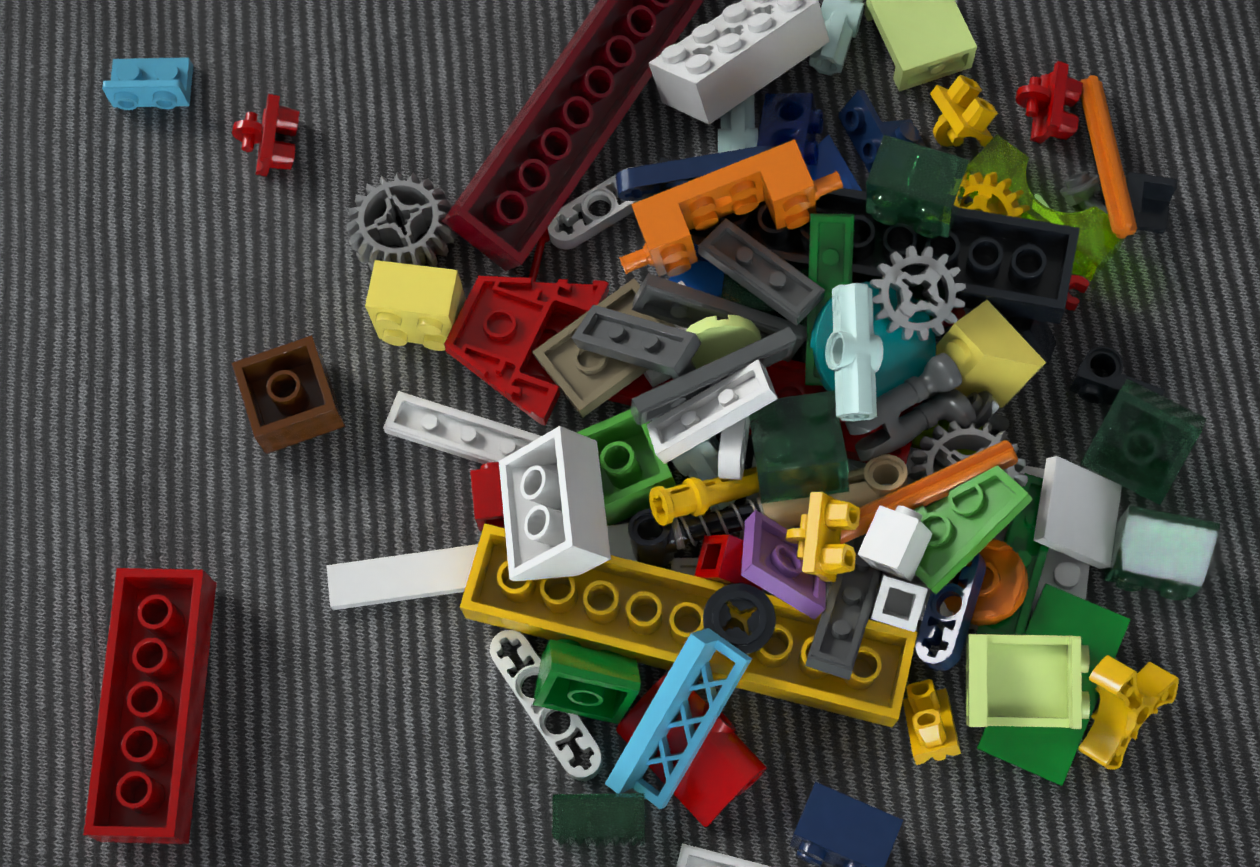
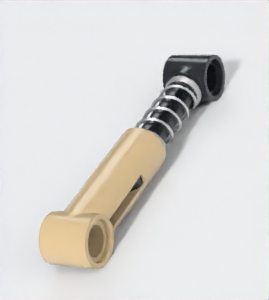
[628,454,908,567]

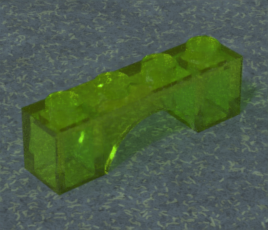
[963,134,1124,281]

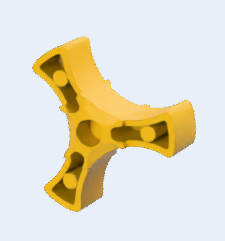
[1078,655,1179,770]

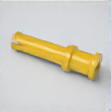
[649,462,780,526]

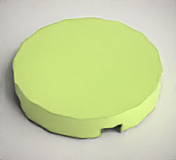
[686,315,761,369]

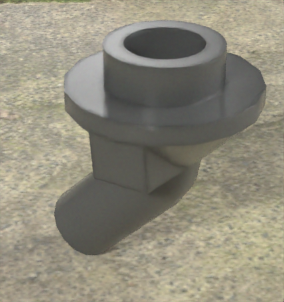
[1060,171,1109,224]
[967,390,1009,432]

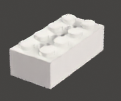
[649,0,830,124]

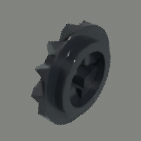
[703,583,776,654]

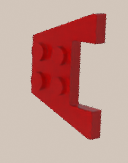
[444,276,609,426]

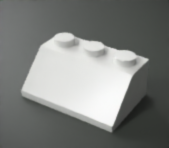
[499,426,611,581]

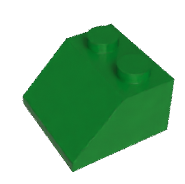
[533,639,641,724]

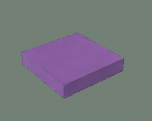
[741,510,826,620]

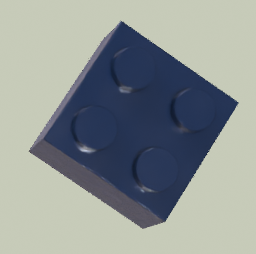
[790,782,903,867]

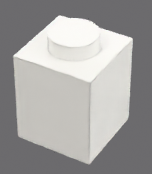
[858,505,933,582]
[871,572,928,632]

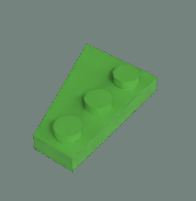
[914,465,1033,594]

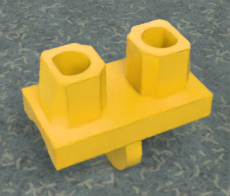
[930,75,998,148]
[786,492,860,582]
[903,679,961,765]

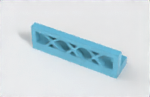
[605,628,752,809]

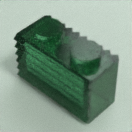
[552,793,646,847]

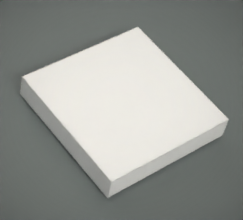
[1033,456,1122,569]

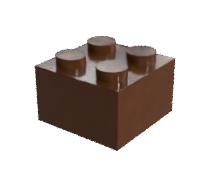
[232,335,345,454]

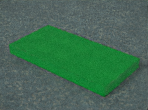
[976,584,1131,786]

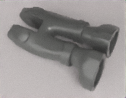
[845,353,976,461]

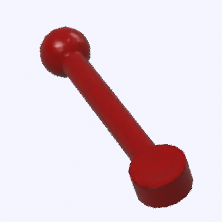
[529,228,550,282]

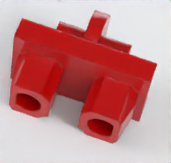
[1015,61,1083,144]
[232,94,300,177]

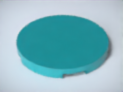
[810,282,936,398]

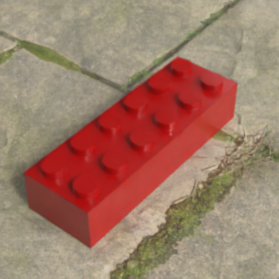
[83,568,216,844]

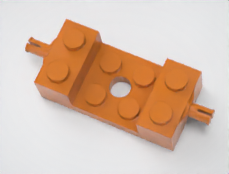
[619,139,843,277]

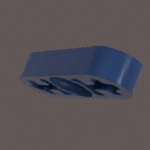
[915,553,986,671]

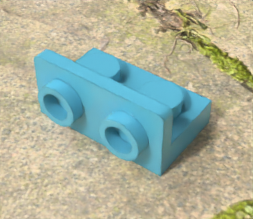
[102,58,193,110]

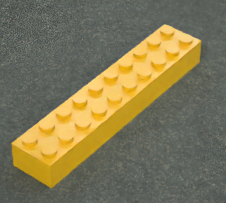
[460,523,918,728]

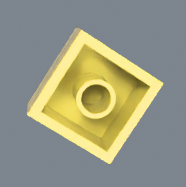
[365,260,466,351]

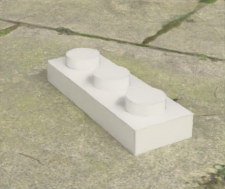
[646,359,778,464]

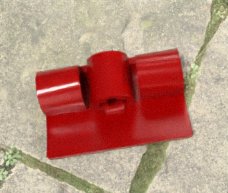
[616,673,767,827]

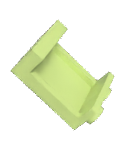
[864,0,977,92]
[966,634,1090,729]

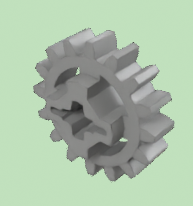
[870,246,966,341]

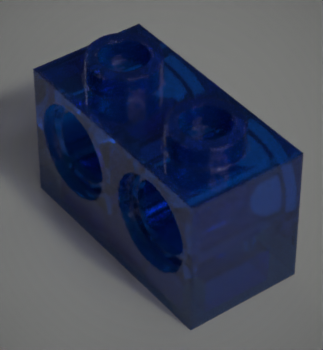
[757,93,823,173]

